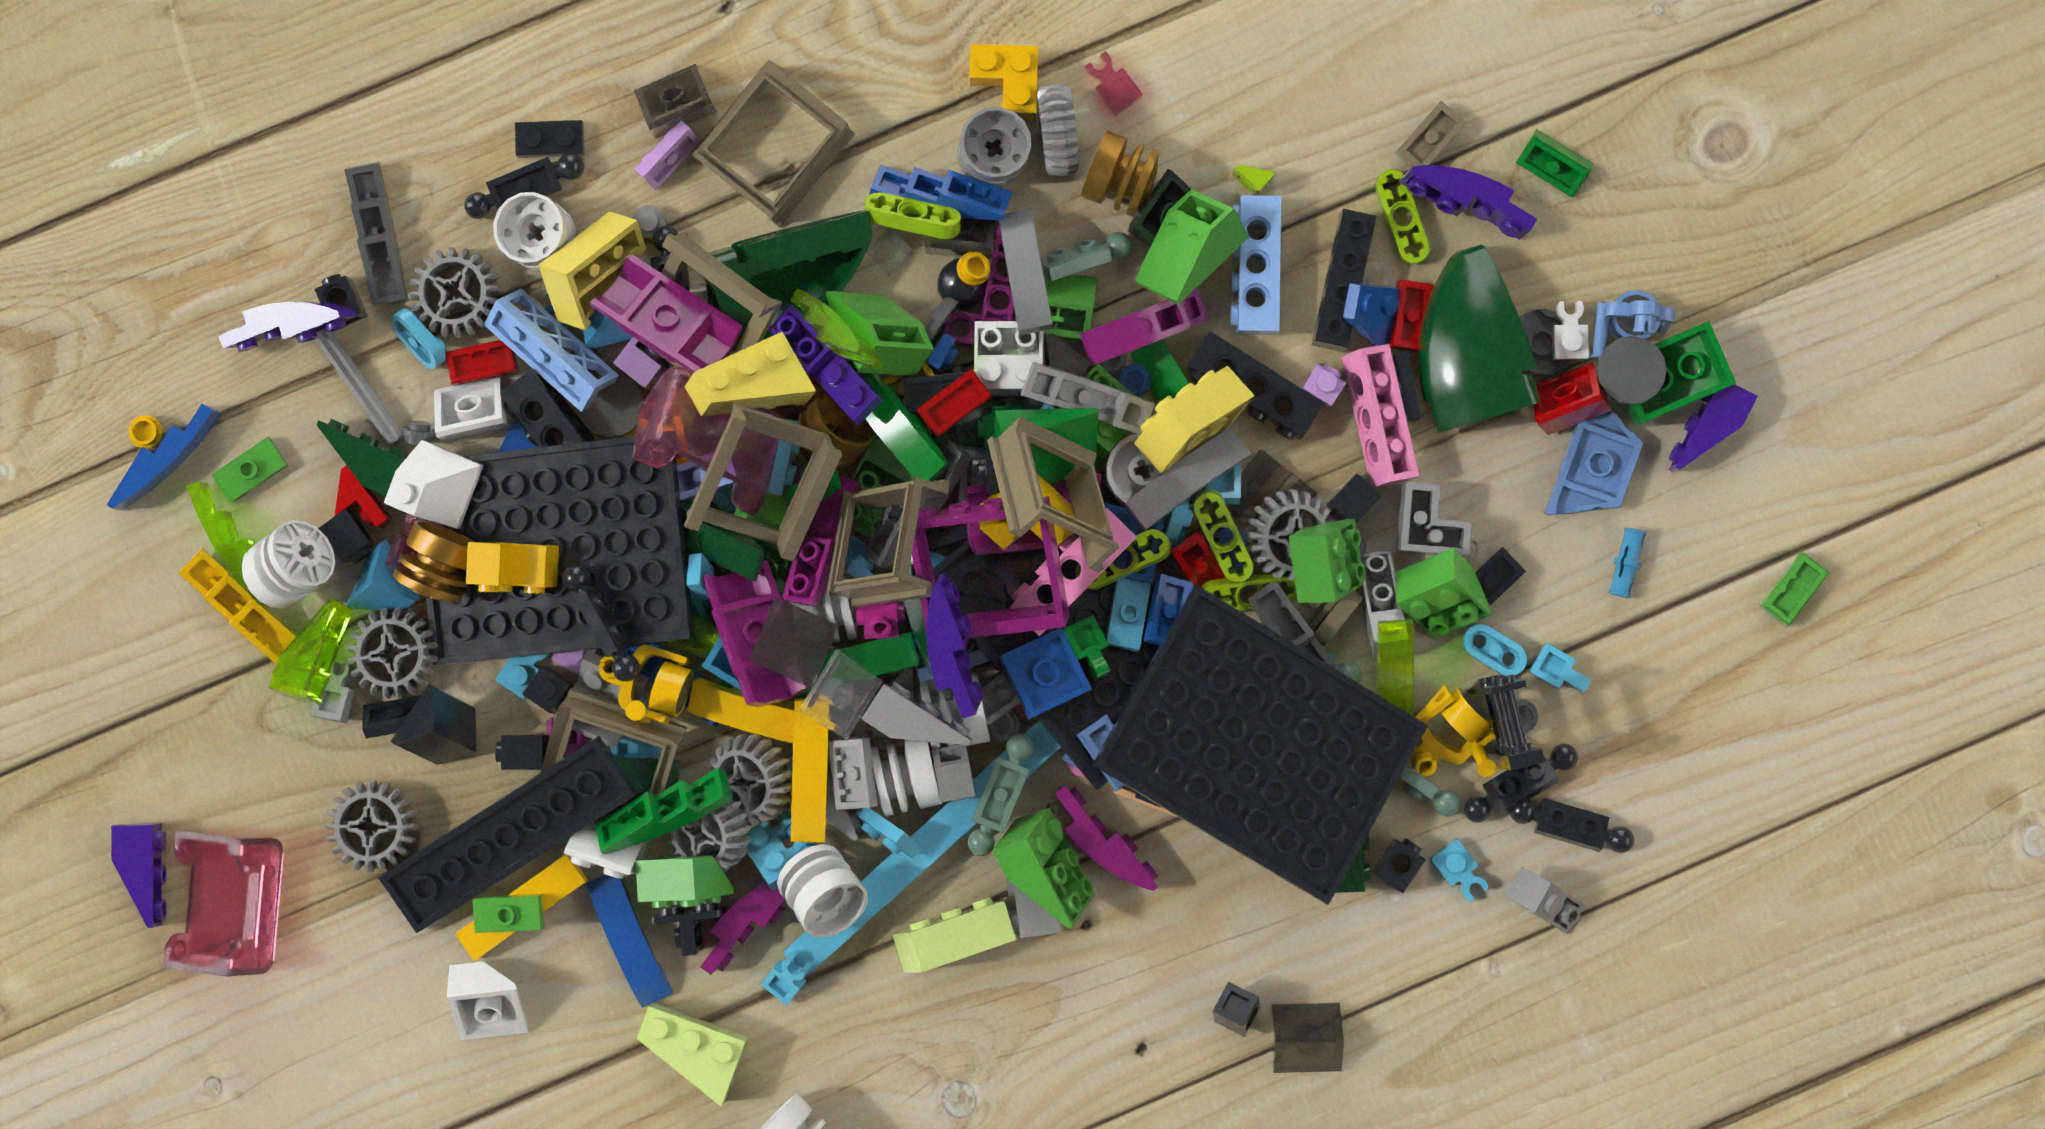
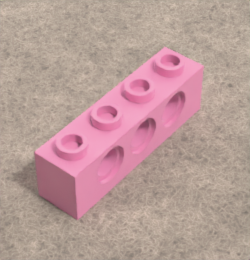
[1341,344,1419,488]
[1010,508,1137,636]

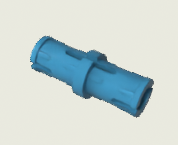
[1608,528,1646,598]

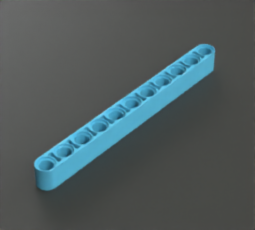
[782,721,1060,978]

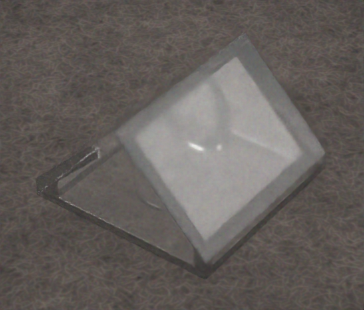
[800,649,882,740]

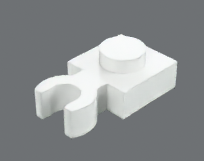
[1552,301,1589,360]

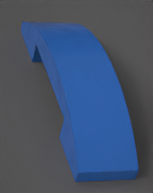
[586,874,674,1007]

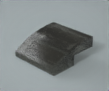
[1226,449,1317,546]
[748,597,838,689]

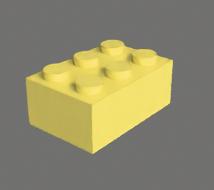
[1134,366,1254,474]

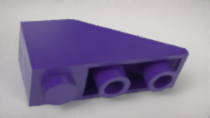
[1669,384,1758,472]
[111,823,167,928]

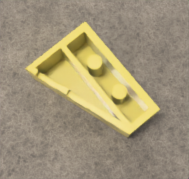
[538,211,646,331]
[684,332,816,416]

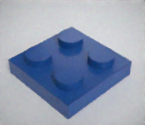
[999,628,1092,720]

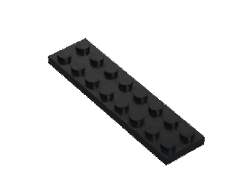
[378,735,638,933]

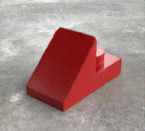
[334,465,394,529]
[1170,531,1226,587]

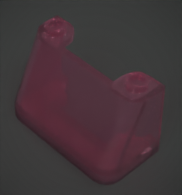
[632,367,783,516]
[163,831,284,977]

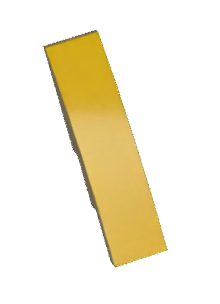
[178,547,304,668]
[687,678,831,743]
[791,698,829,843]
[455,854,588,961]

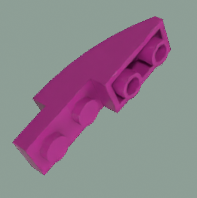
[1080,288,1209,365]
[782,477,860,607]
[1054,785,1159,891]
[700,882,786,975]

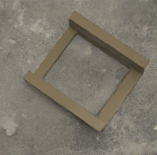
[690,59,855,228]
[656,232,782,377]
[684,403,843,561]
[987,417,1119,573]
[827,476,950,608]
[540,688,687,819]

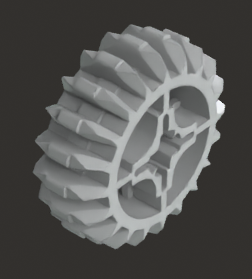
[1037,84,1079,177]
[409,247,502,339]
[1245,489,1335,581]
[346,608,438,699]
[706,733,792,825]
[325,780,419,873]
[667,792,752,872]

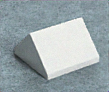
[434,376,511,441]

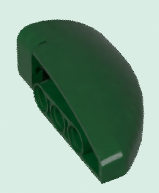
[704,210,873,352]
[1418,244,1541,433]

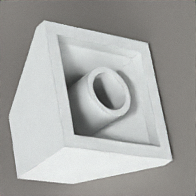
[384,440,483,529]
[447,962,529,1040]

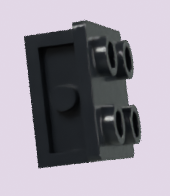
[651,903,727,956]

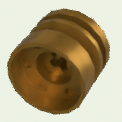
[1080,130,1160,218]
[795,389,877,475]
[393,521,475,603]

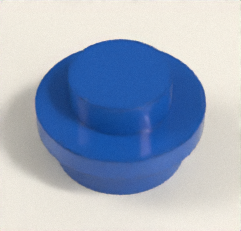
[1117,364,1151,397]

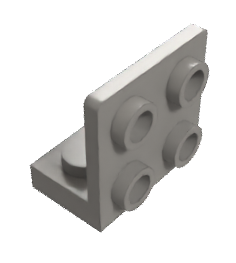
[554,651,650,748]
[828,733,878,810]

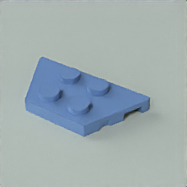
[1544,411,1643,515]

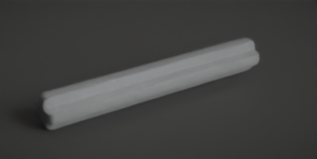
[315,329,404,445]

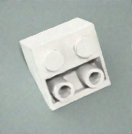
[974,321,1046,396]
[564,818,648,879]

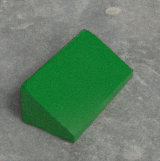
[1516,129,1593,198]
[1130,339,1189,403]

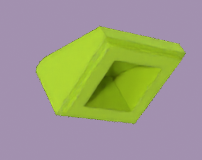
[1232,164,1276,196]

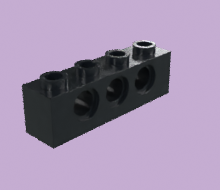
[1311,208,1377,352]
[1186,331,1325,441]
[500,369,596,447]

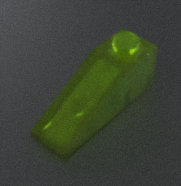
[269,598,353,705]

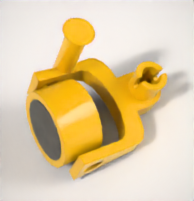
[598,644,694,726]
[1409,684,1497,777]

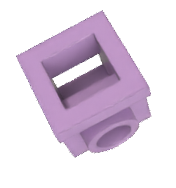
[613,337,669,391]
[1302,363,1346,410]

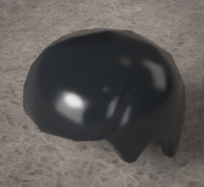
[937,258,988,310]

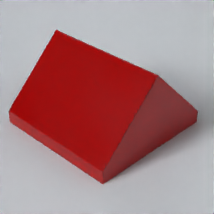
[1533,362,1612,435]

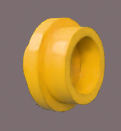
[957,252,991,286]
[128,415,164,449]

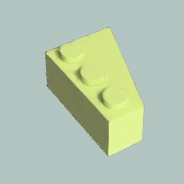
[892,897,1016,973]
[636,1002,749,1106]

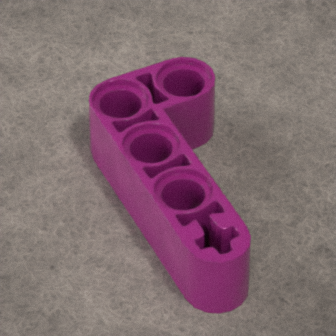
[946,224,1014,348]

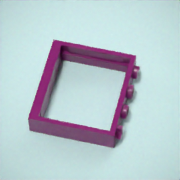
[912,496,1069,638]

